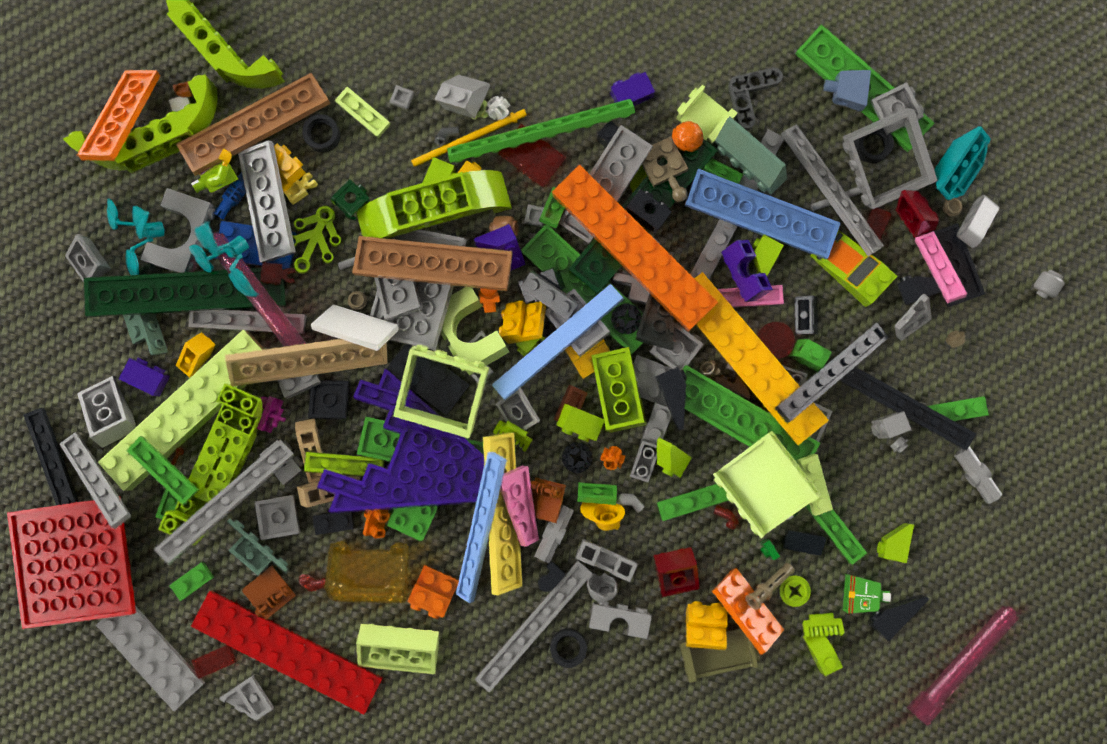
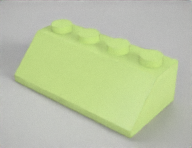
[356,624,439,674]

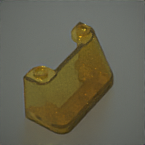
[324,541,409,603]

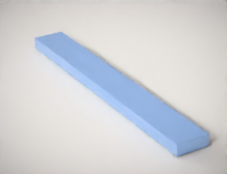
[492,284,624,400]
[456,451,507,603]

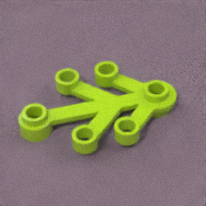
[292,206,341,274]

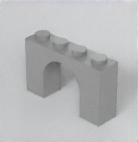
[140,188,216,273]

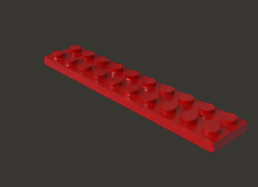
[191,590,383,715]

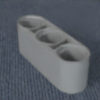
[957,195,999,248]

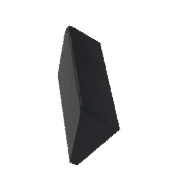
[795,296,818,335]
[783,529,827,556]

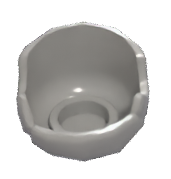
[587,573,618,602]

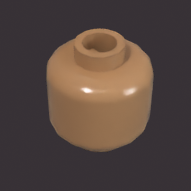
[489,216,519,236]

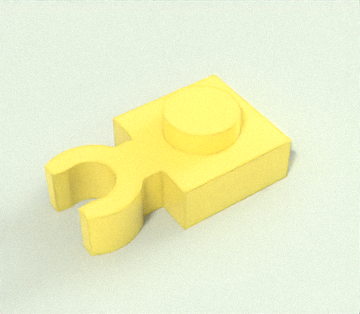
[284,172,318,205]

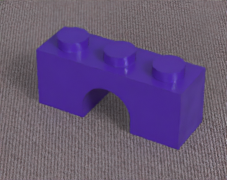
[721,240,773,302]

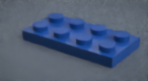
[215,221,297,271]

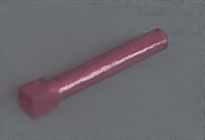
[213,232,306,347]
[907,606,1018,726]

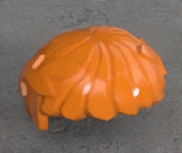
[672,121,703,152]

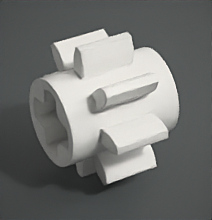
[486,96,510,120]

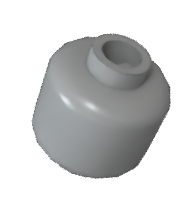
[1034,269,1065,299]

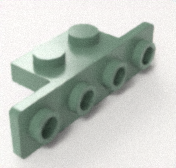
[123,314,168,355]
[227,519,289,577]

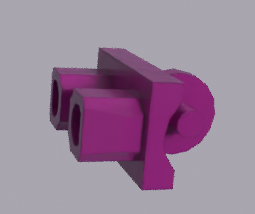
[257,396,286,433]

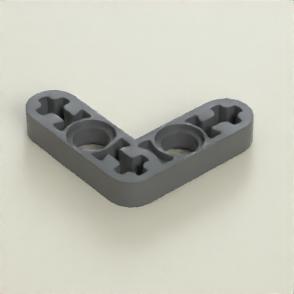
[728,68,783,131]

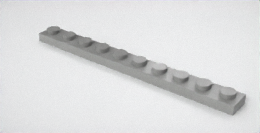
[690,129,784,279]

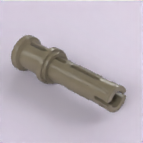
[745,563,795,610]

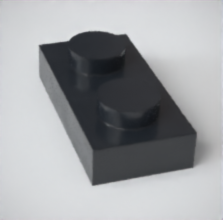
[313,512,355,535]

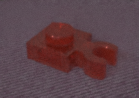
[260,262,296,285]

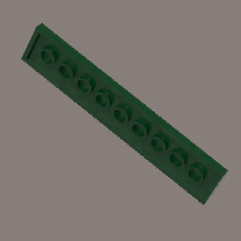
[568,138,718,294]
[84,267,286,318]

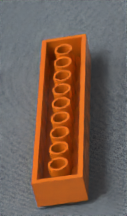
[552,165,718,332]

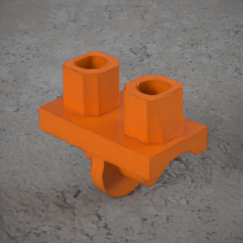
[478,288,500,313]
[363,509,390,539]

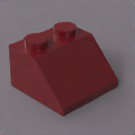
[895,190,939,238]
[653,547,700,597]

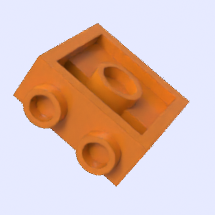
[408,565,459,619]

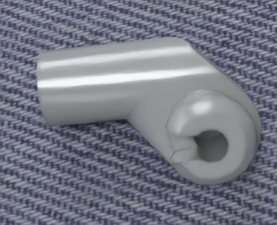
[616,493,645,513]

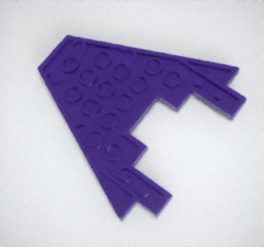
[317,369,485,513]

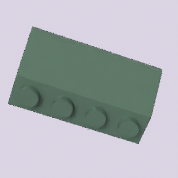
[715,116,787,195]

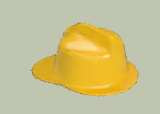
[580,502,625,531]

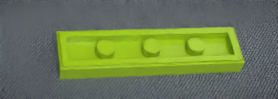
[304,452,384,477]

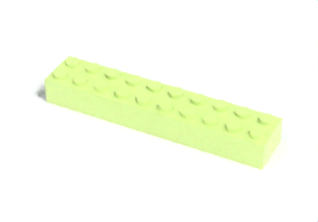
[98,330,265,491]

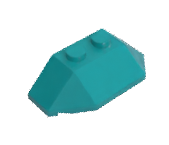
[934,126,991,200]

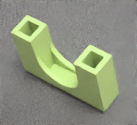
[441,287,509,376]

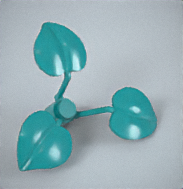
[107,198,165,275]
[189,222,259,297]

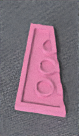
[500,466,539,547]

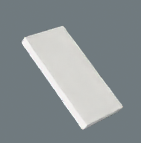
[311,304,399,351]

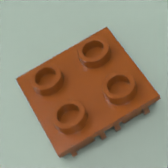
[530,477,566,523]
[241,566,296,620]

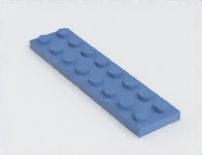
[684,169,841,259]

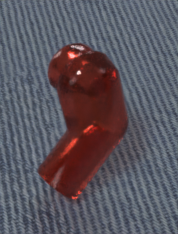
[714,505,739,530]
[299,574,328,592]

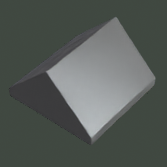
[65,234,112,282]
[496,387,540,431]

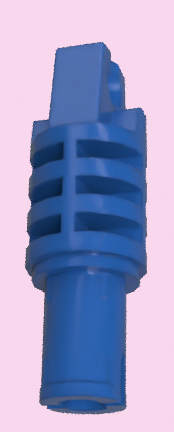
[214,172,246,220]

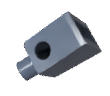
[823,70,871,111]

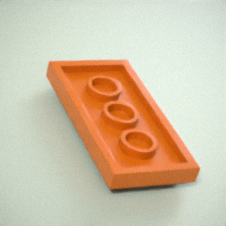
[712,568,784,654]

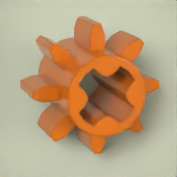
[600,446,626,470]

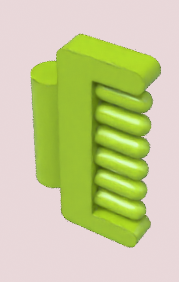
[493,420,532,452]
[802,613,844,638]

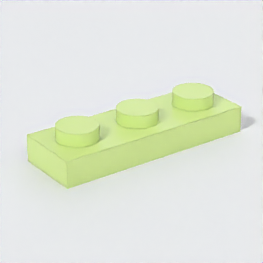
[335,87,391,138]
[797,454,833,516]

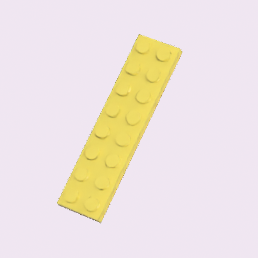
[483,432,522,595]

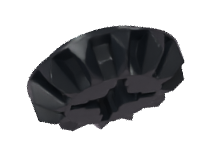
[611,303,642,334]
[562,442,593,473]

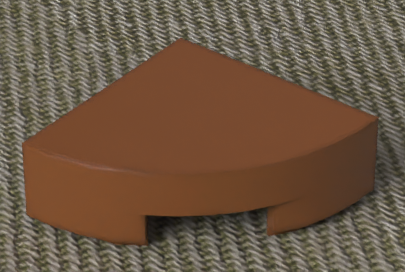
[172,81,192,97]

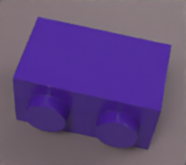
[610,72,655,106]
[119,357,170,397]

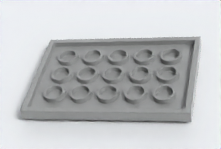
[370,229,467,351]

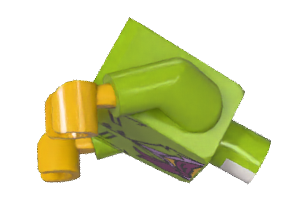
[191,149,238,193]

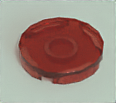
[757,322,795,360]

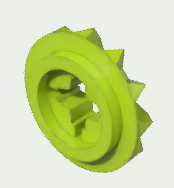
[779,575,811,607]

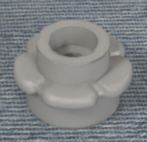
[890,436,908,453]

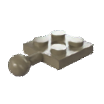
[642,136,688,202]

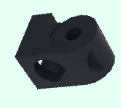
[538,560,566,592]

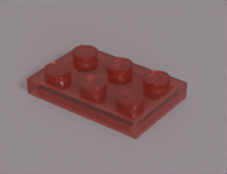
[498,124,566,188]

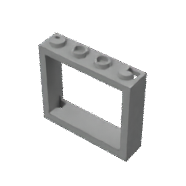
[843,108,937,209]

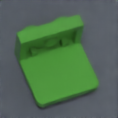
[387,505,438,541]

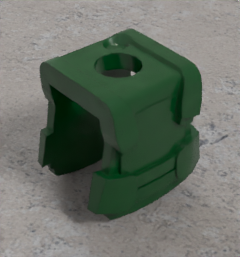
[330,179,371,222]

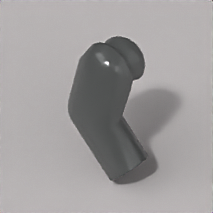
[434,127,459,147]

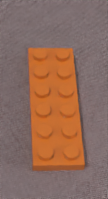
[77,70,160,161]

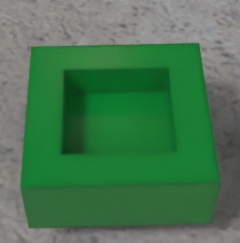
[760,539,780,561]

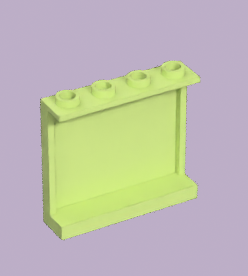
[713,431,821,538]

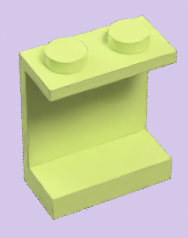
[676,84,737,145]

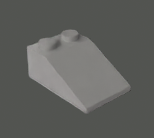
[77,376,136,448]

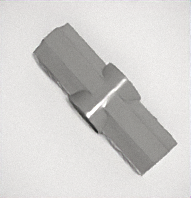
[954,446,1003,504]
[534,504,574,563]

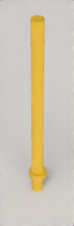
[411,109,527,167]

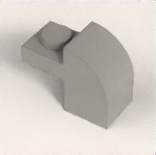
[612,271,650,305]

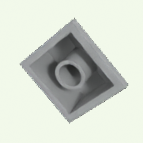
[435,75,490,119]

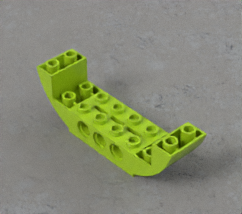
[166,0,285,88]
[63,74,218,173]
[356,170,512,239]
[158,383,263,546]

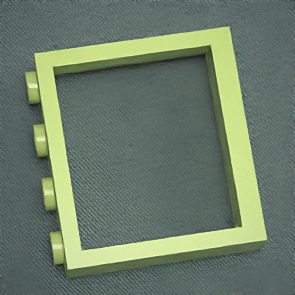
[393,344,490,438]

